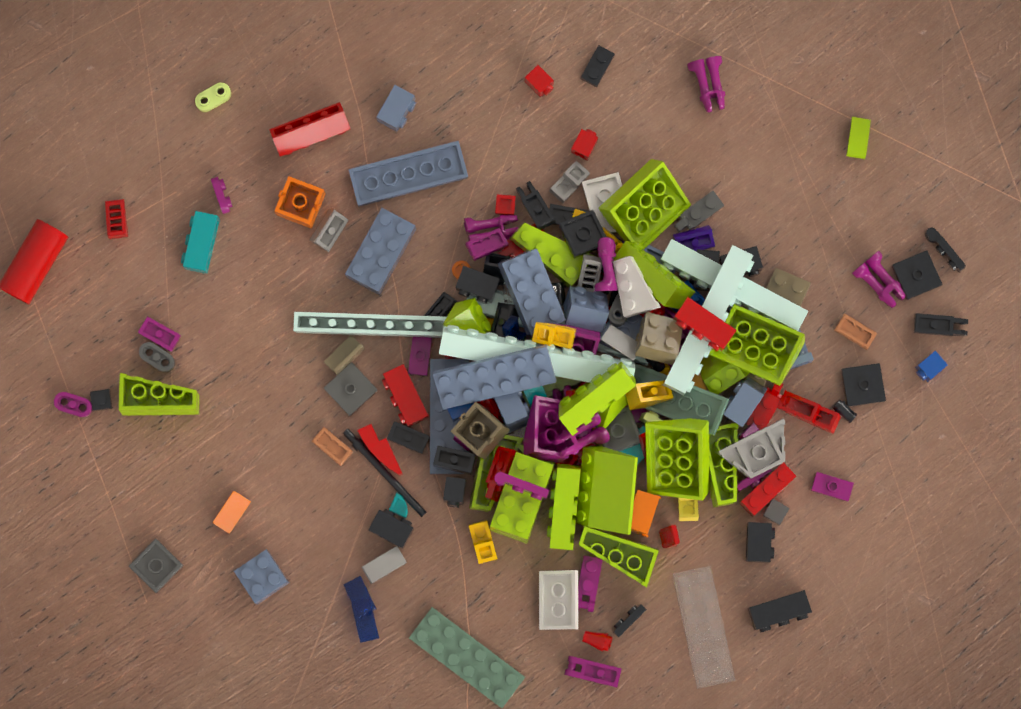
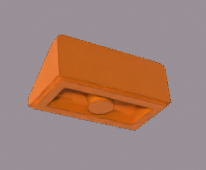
[213,491,251,534]

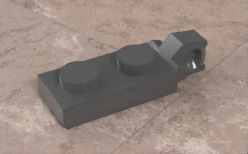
[674,191,724,232]

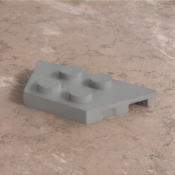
[717,419,785,479]

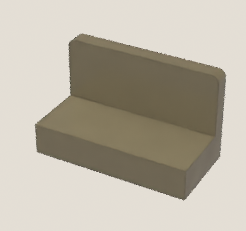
[324,335,365,375]

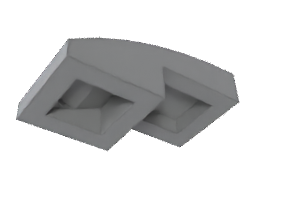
[549,161,590,203]
[361,546,407,584]

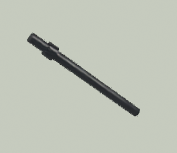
[343,429,427,517]

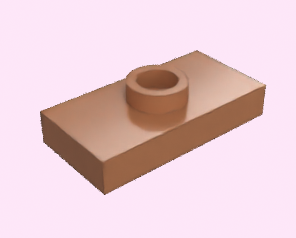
[834,313,877,350]
[311,427,353,466]

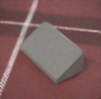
[310,209,348,252]
[600,325,637,362]

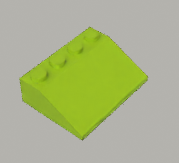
[598,159,691,250]
[709,304,805,386]
[645,418,710,501]
[576,446,638,535]

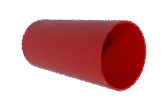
[0,219,69,305]

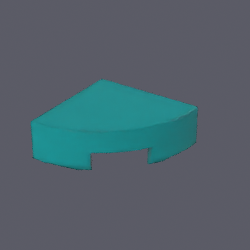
[389,493,408,518]

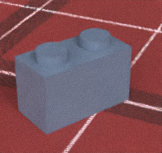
[376,85,417,132]

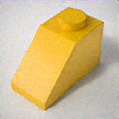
[625,380,673,410]

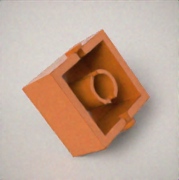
[274,176,326,229]
[631,490,661,538]

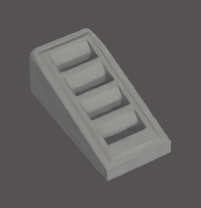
[578,254,602,292]

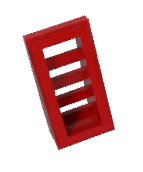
[105,199,128,239]
[659,525,680,548]

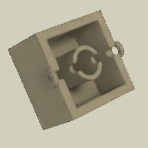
[635,312,682,365]
[451,402,510,459]

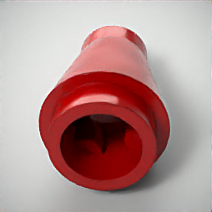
[582,631,613,652]

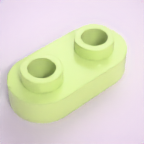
[195,83,231,112]

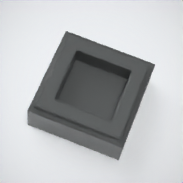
[763,499,790,525]

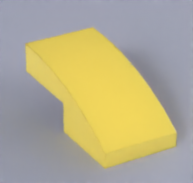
[678,498,699,521]

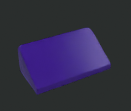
[673,225,715,251]

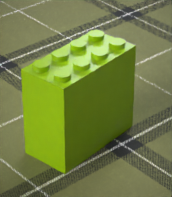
[490,452,553,544]

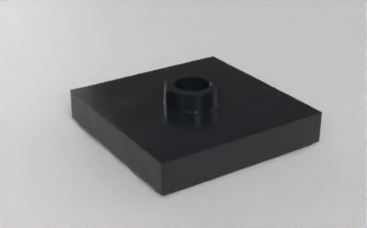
[558,210,606,259]
[892,250,943,300]
[841,363,886,407]

